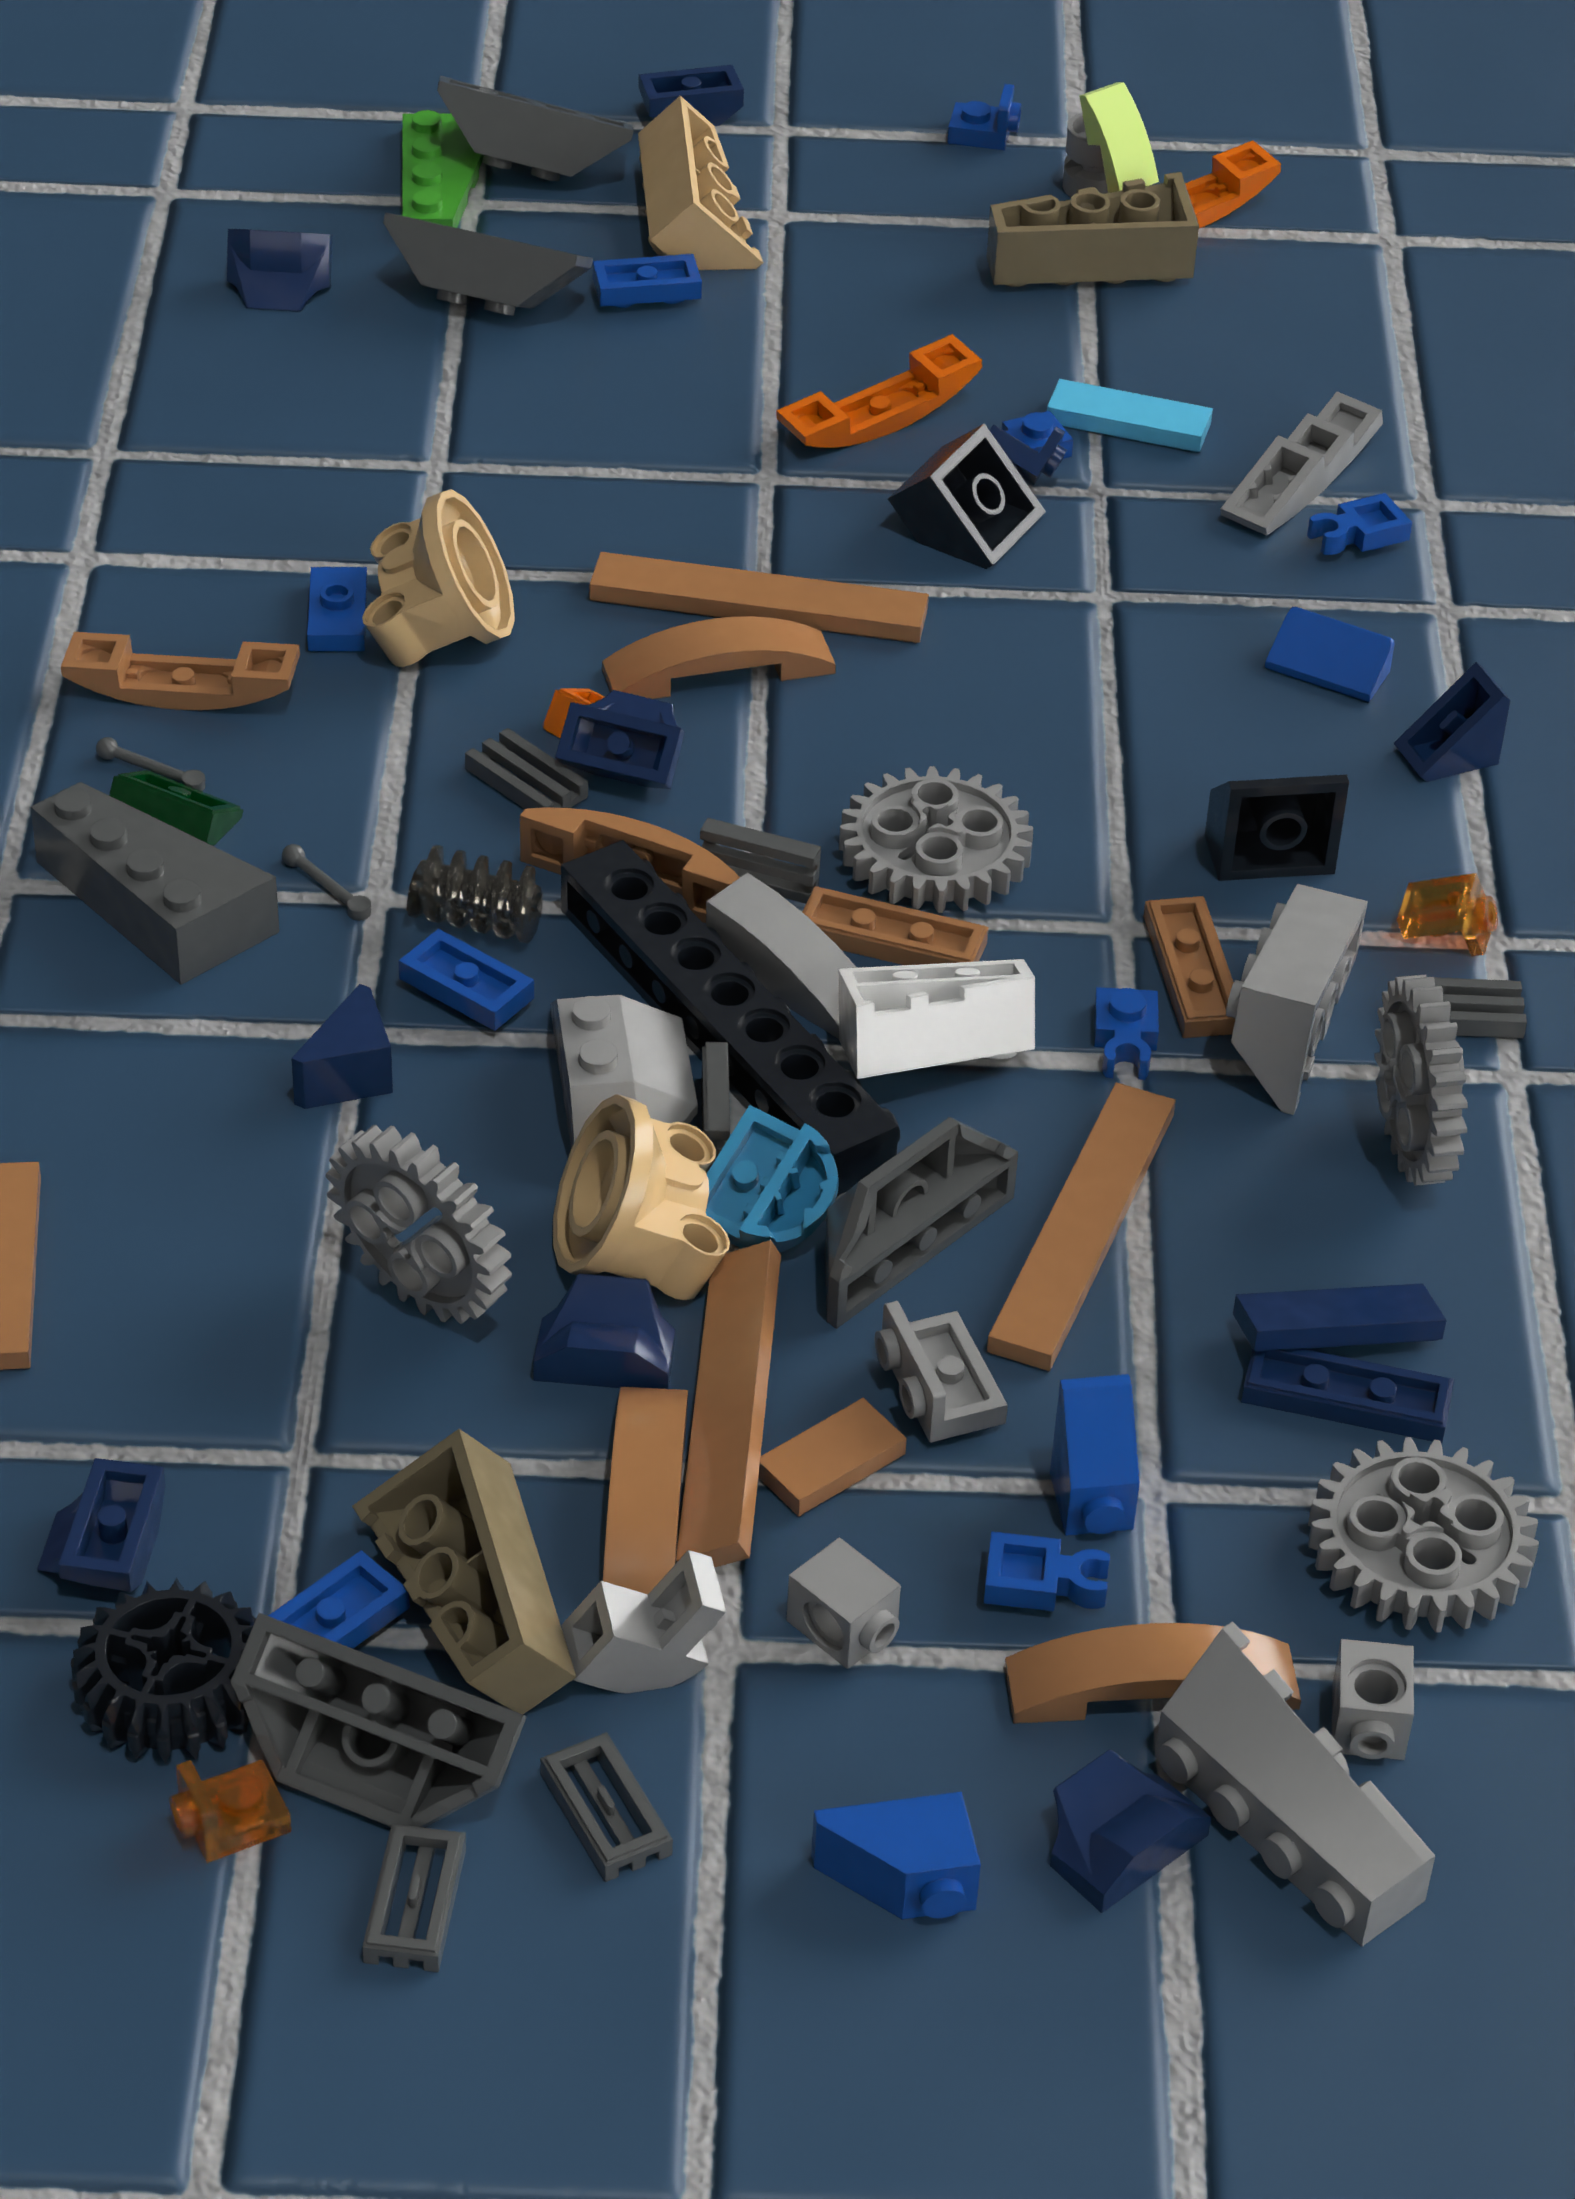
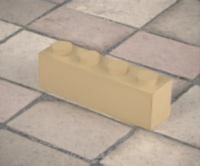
[638,96,763,270]

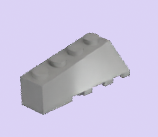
[1226,884,1368,1115]
[1155,1621,1435,1947]

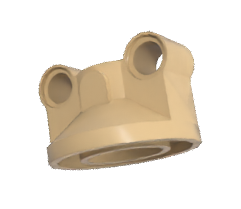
[362,489,515,667]
[553,1094,730,1300]

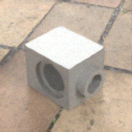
[787,1537,901,1669]
[1332,1639,1414,1760]

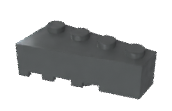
[31,782,280,985]

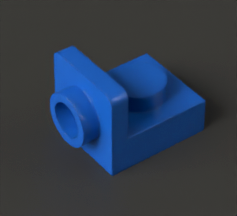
[947,84,1022,150]

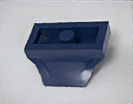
[638,65,744,126]
[227,229,333,311]
[555,690,685,789]
[533,1274,675,1389]
[37,1458,166,1592]
[1050,1749,1211,1913]

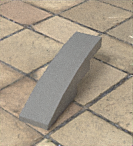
[1220,391,1383,535]

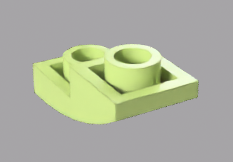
[1079,82,1159,193]

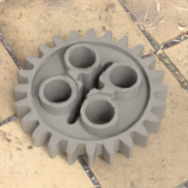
[839,766,1033,913]
[1374,974,1468,1186]
[325,1125,512,1324]
[1308,1437,1539,1632]

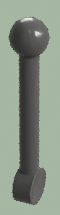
[96,737,206,791]
[282,844,371,921]

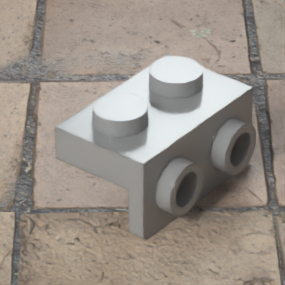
[874,1301,1008,1443]

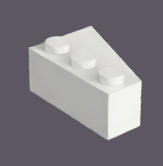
[838,959,1035,1079]

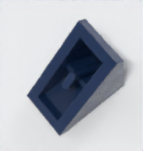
[1394,662,1511,782]
[291,984,393,1109]

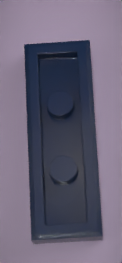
[1233,1283,1446,1352]
[1241,1349,1455,1443]

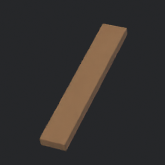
[589,552,929,643]
[987,1082,1176,1372]
[676,1240,781,1567]

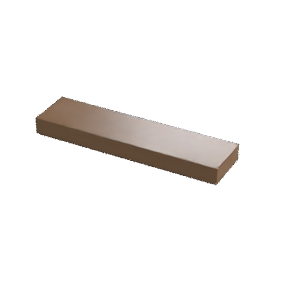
[0,1162,41,1370]

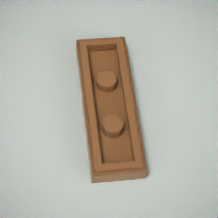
[802,886,989,965]
[1143,896,1235,1038]

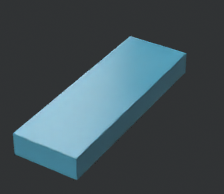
[1047,379,1213,453]

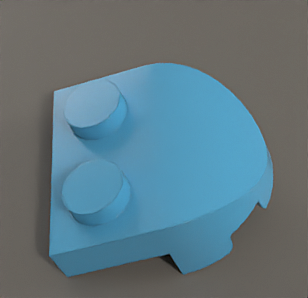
[706,1105,839,1252]

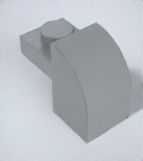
[561,1550,726,1694]

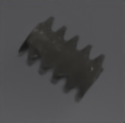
[406,844,543,944]

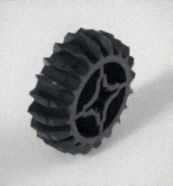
[71,1577,256,1763]

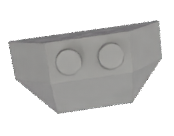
[551,995,698,1148]

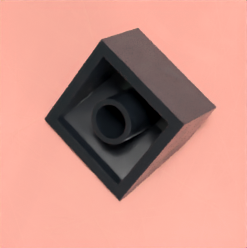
[888,423,1046,569]
[1205,774,1349,881]

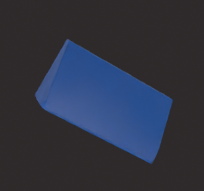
[1265,607,1395,702]

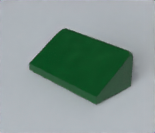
[109,770,243,846]

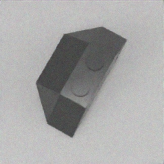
[437,76,634,181]
[383,213,593,316]
[825,1117,1018,1329]
[231,1613,527,1828]

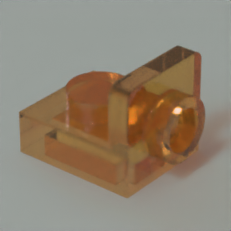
[1397,873,1498,956]
[169,1759,292,1863]

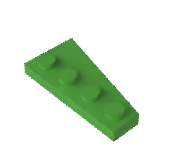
[402,110,484,228]

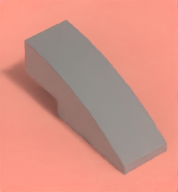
[706,872,857,1039]

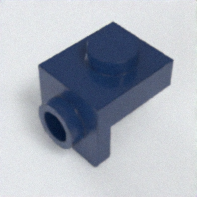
[990,424,1067,485]

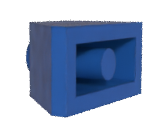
[1050,1374,1140,1536]
[811,1792,981,1920]

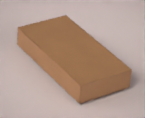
[758,1398,907,1517]

